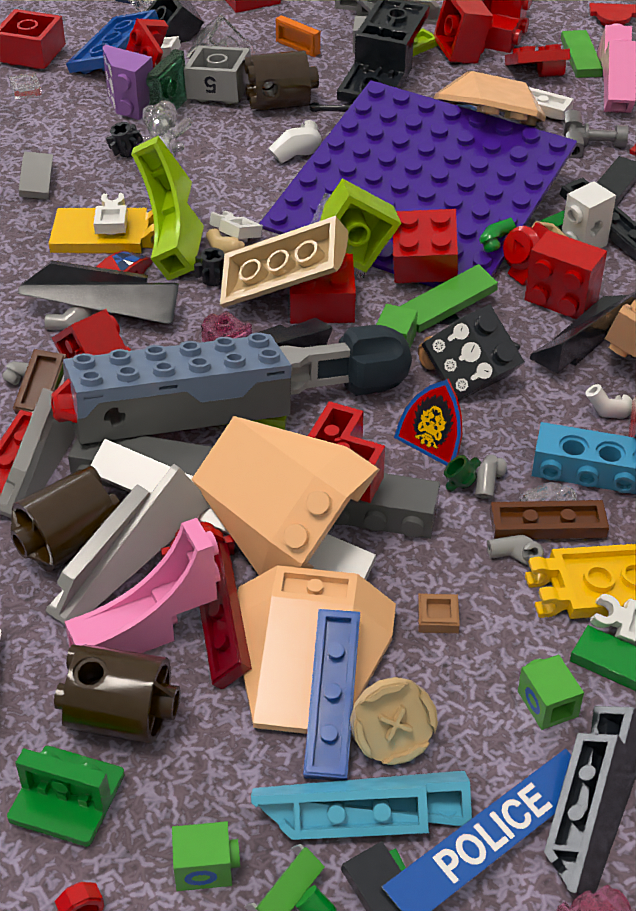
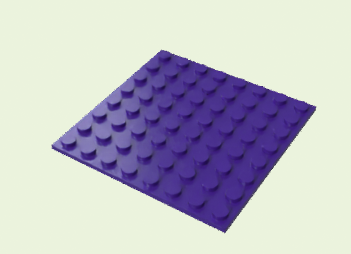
[259,80,577,288]

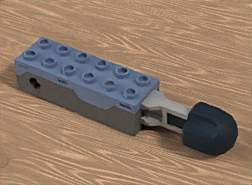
[51,325,412,444]

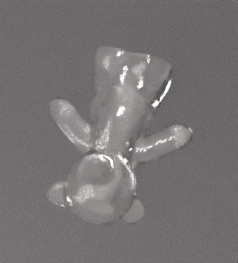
[138,101,193,158]

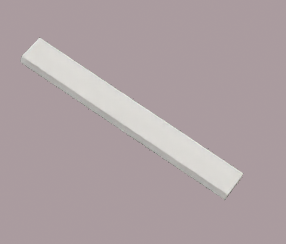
[90,439,376,580]

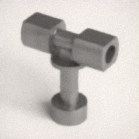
[563,110,629,158]

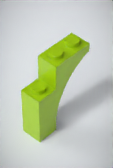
[131,136,204,280]

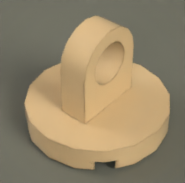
[350,677,438,765]

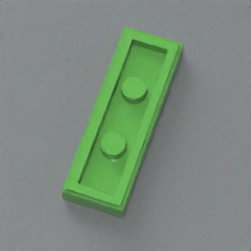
[561,30,603,78]
[400,264,498,333]

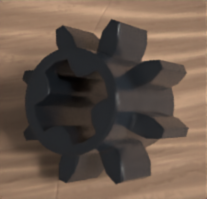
[106,122,144,158]
[194,248,224,286]

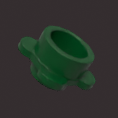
[444,455,481,492]

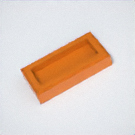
[275,15,321,57]

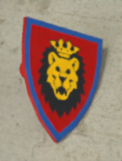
[394,379,463,466]

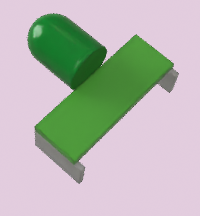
[245,844,337,911]

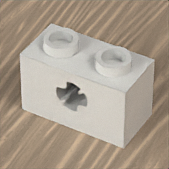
[562,181,616,248]

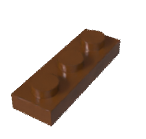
[490,500,609,539]

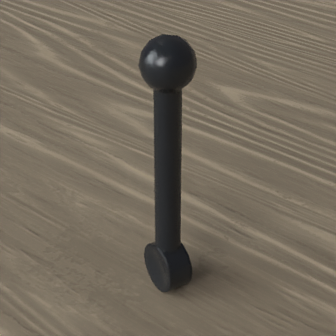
[309,102,351,112]

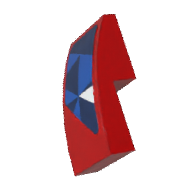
[96,251,153,274]

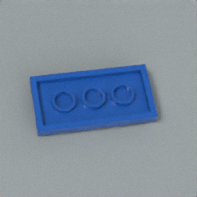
[66,10,159,74]

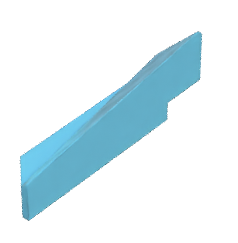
[251,771,472,840]

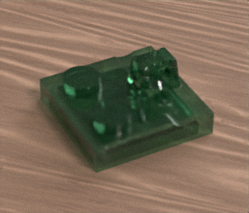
[146,49,187,125]

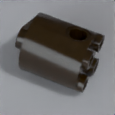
[244,50,319,111]
[11,466,120,572]
[54,644,181,744]

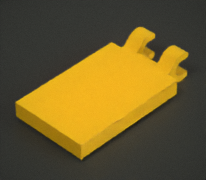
[49,208,155,253]
[525,544,636,619]

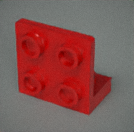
[126,19,169,77]

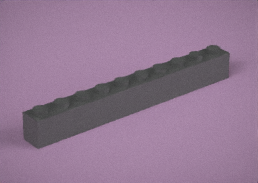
[68,436,440,539]

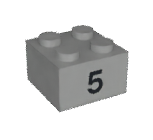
[184,45,251,104]

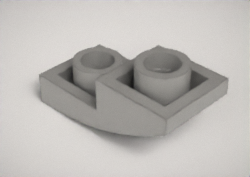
[19,151,53,200]

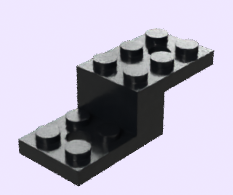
[337,0,430,104]

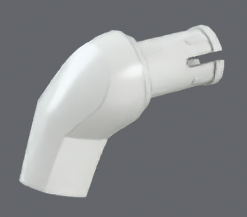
[268,120,322,164]

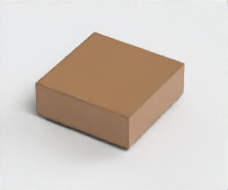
[418,593,460,634]

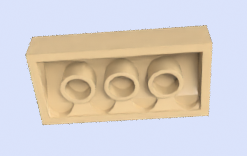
[220,216,348,308]

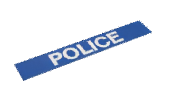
[382,748,571,911]

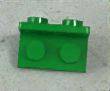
[7,746,125,847]

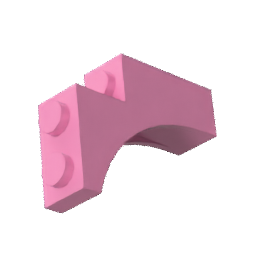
[597,23,636,113]
[65,518,221,653]

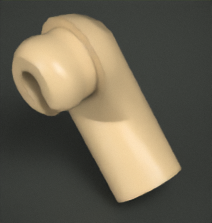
[206,228,245,255]

